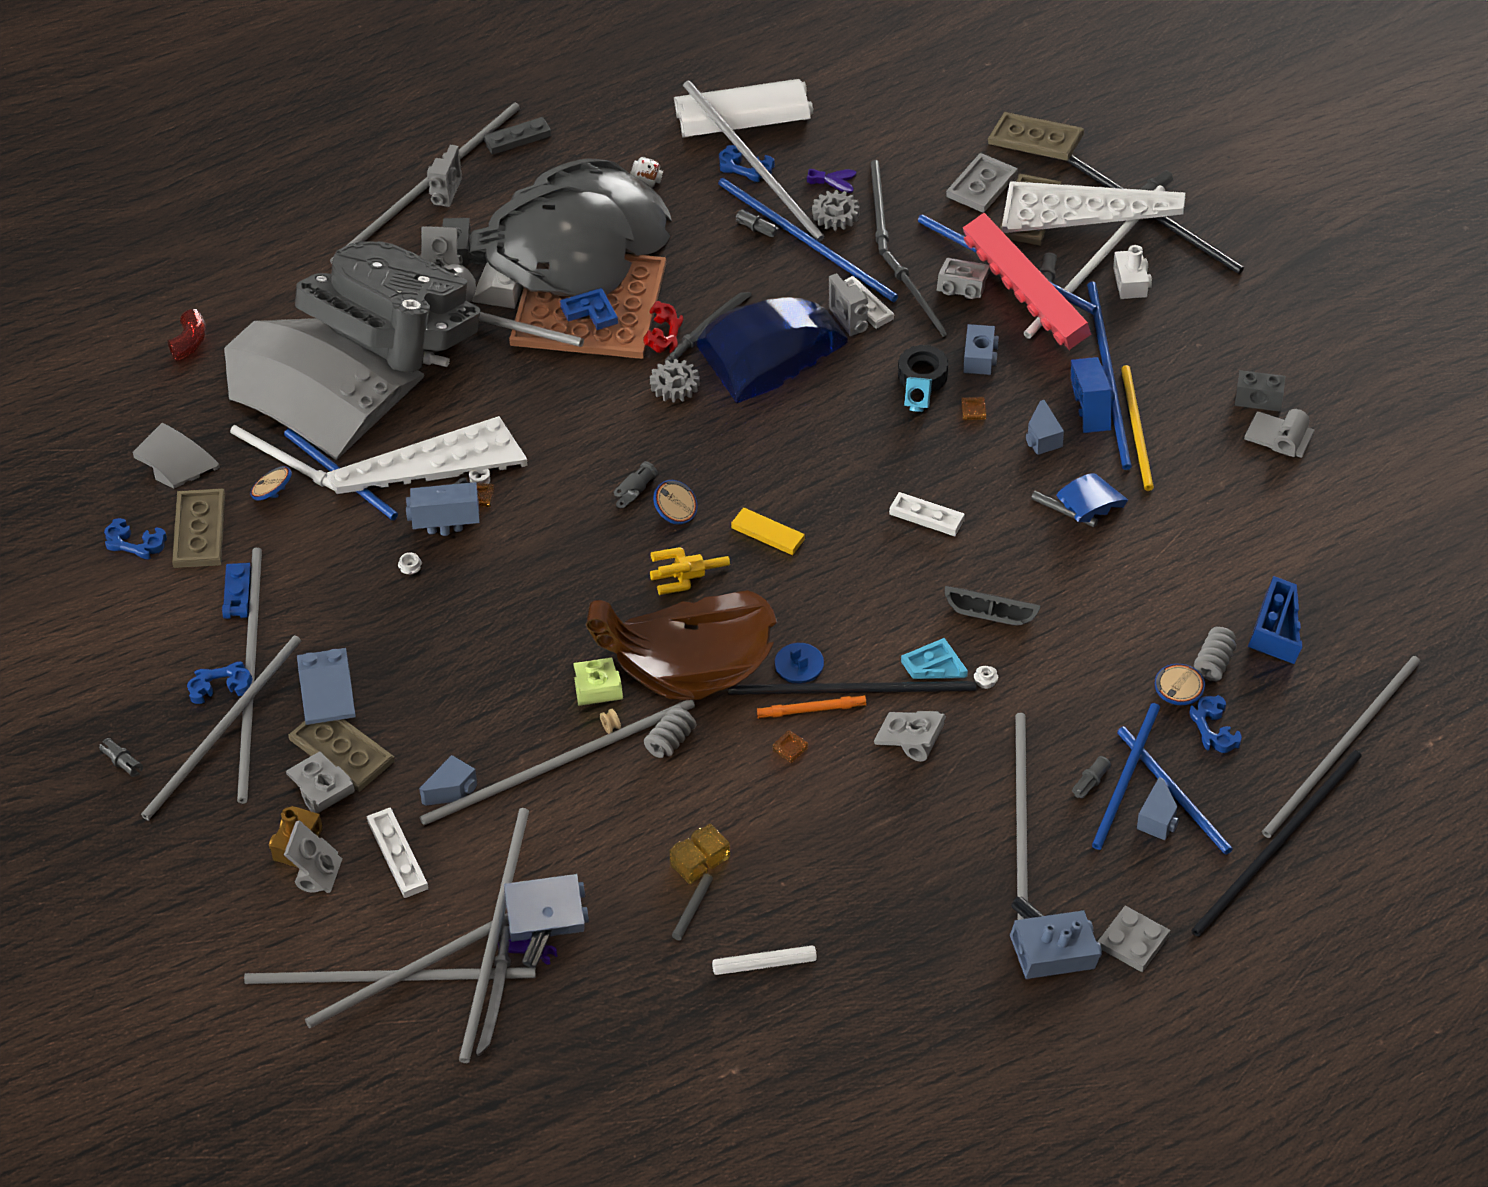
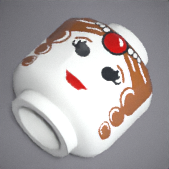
[631,157,663,188]

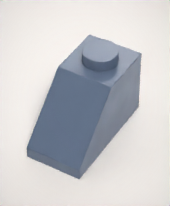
[1026,400,1064,455]
[419,755,477,806]
[1137,777,1179,840]

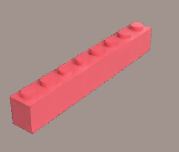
[963,213,1091,350]

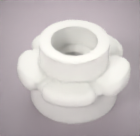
[398,552,422,574]
[974,666,998,689]

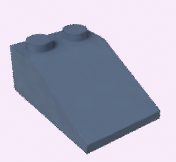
[297,648,356,725]

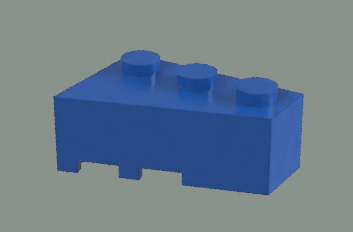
[1071,357,1115,433]

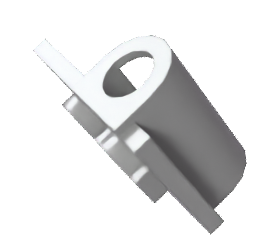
[419,226,462,267]
[1244,409,1315,458]
[874,711,946,762]
[286,751,355,813]
[284,821,342,893]

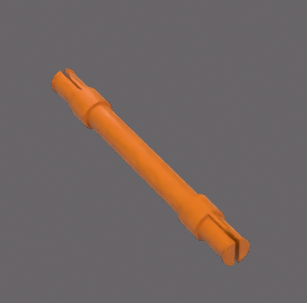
[757,695,866,719]

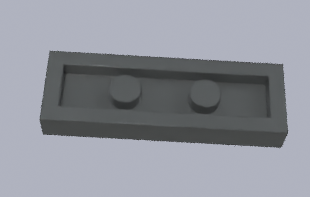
[484,117,551,155]

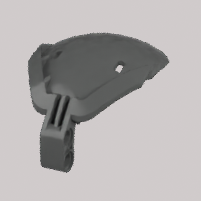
[510,158,672,256]
[468,185,634,297]

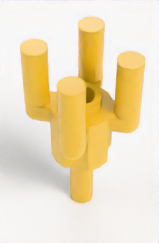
[650,547,730,595]

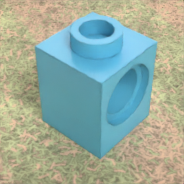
[904,377,932,412]

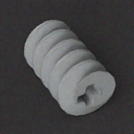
[1194,627,1236,681]
[644,705,697,758]

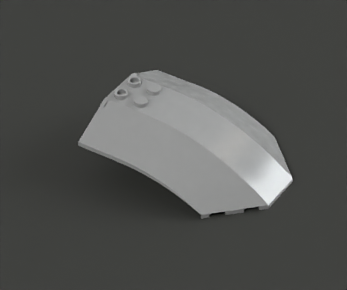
[224,318,424,460]

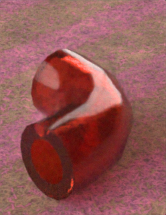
[167,309,206,361]

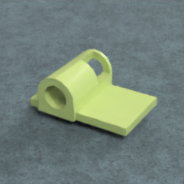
[574,657,623,706]

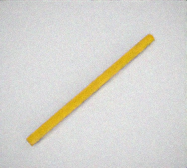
[1121,365,1154,491]

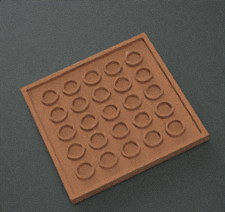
[509,254,666,359]

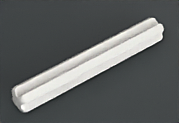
[712,945,817,975]

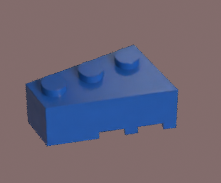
[1248,576,1302,664]

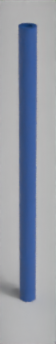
[284,428,398,520]
[1092,703,1160,850]
[1117,726,1233,855]

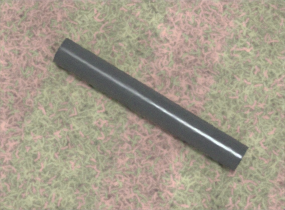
[1031,491,1098,527]
[672,874,713,940]

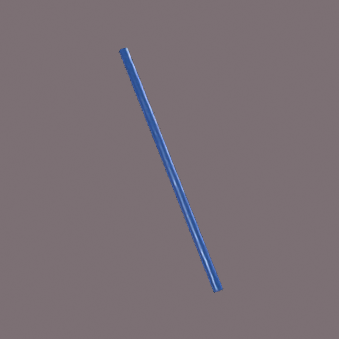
[718,178,898,302]
[1087,282,1132,470]

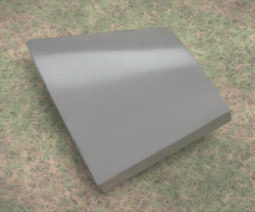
[133,423,219,489]

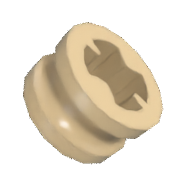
[600,709,621,734]

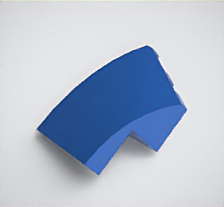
[1056,473,1128,522]

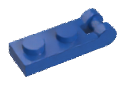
[222,563,251,619]

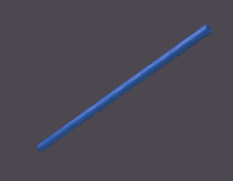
[918,215,1098,315]

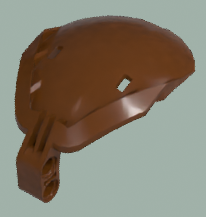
[586,590,777,700]

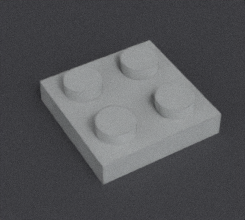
[1098,906,1170,972]

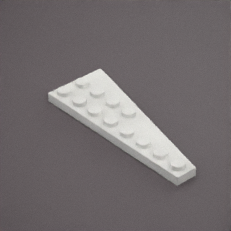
[1002,181,1185,233]
[327,416,527,494]

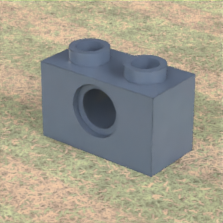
[964,324,999,375]

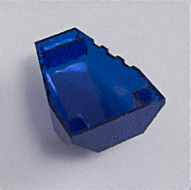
[696,297,848,403]

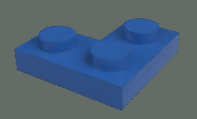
[560,288,618,330]

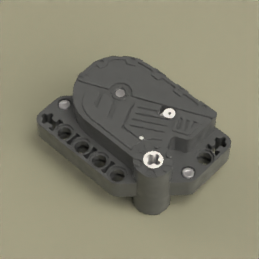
[295,241,480,373]

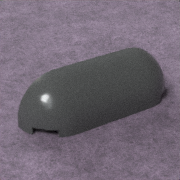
[945,586,1041,625]

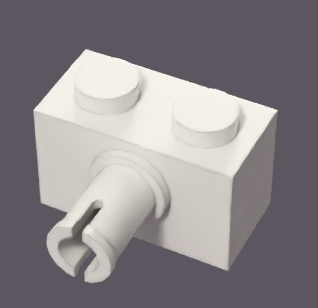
[1113,245,1152,299]

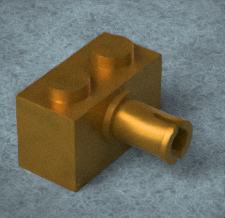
[269,806,323,867]

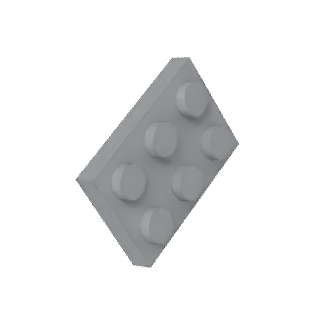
[946,153,1017,213]

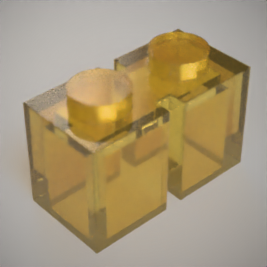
[670,823,730,884]

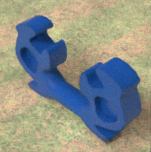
[719,145,775,182]
[104,518,167,559]
[187,662,253,704]
[1189,695,1241,753]

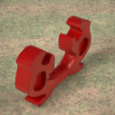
[643,301,683,353]

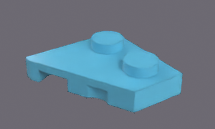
[901,638,968,679]

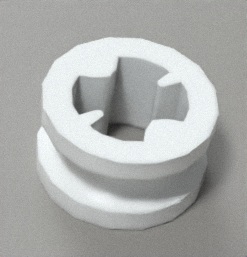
[469,469,490,488]

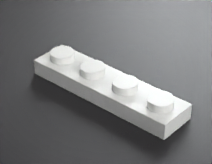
[367,807,428,898]

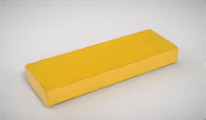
[731,507,805,555]

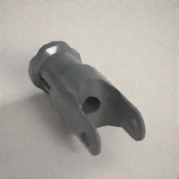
[614,461,658,508]

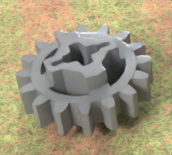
[812,190,860,230]
[650,359,700,402]

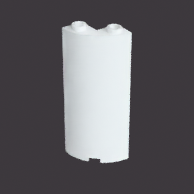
[674,79,813,138]

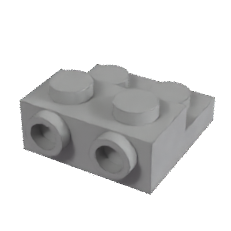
[427,145,462,207]
[937,258,990,299]
[829,273,869,336]

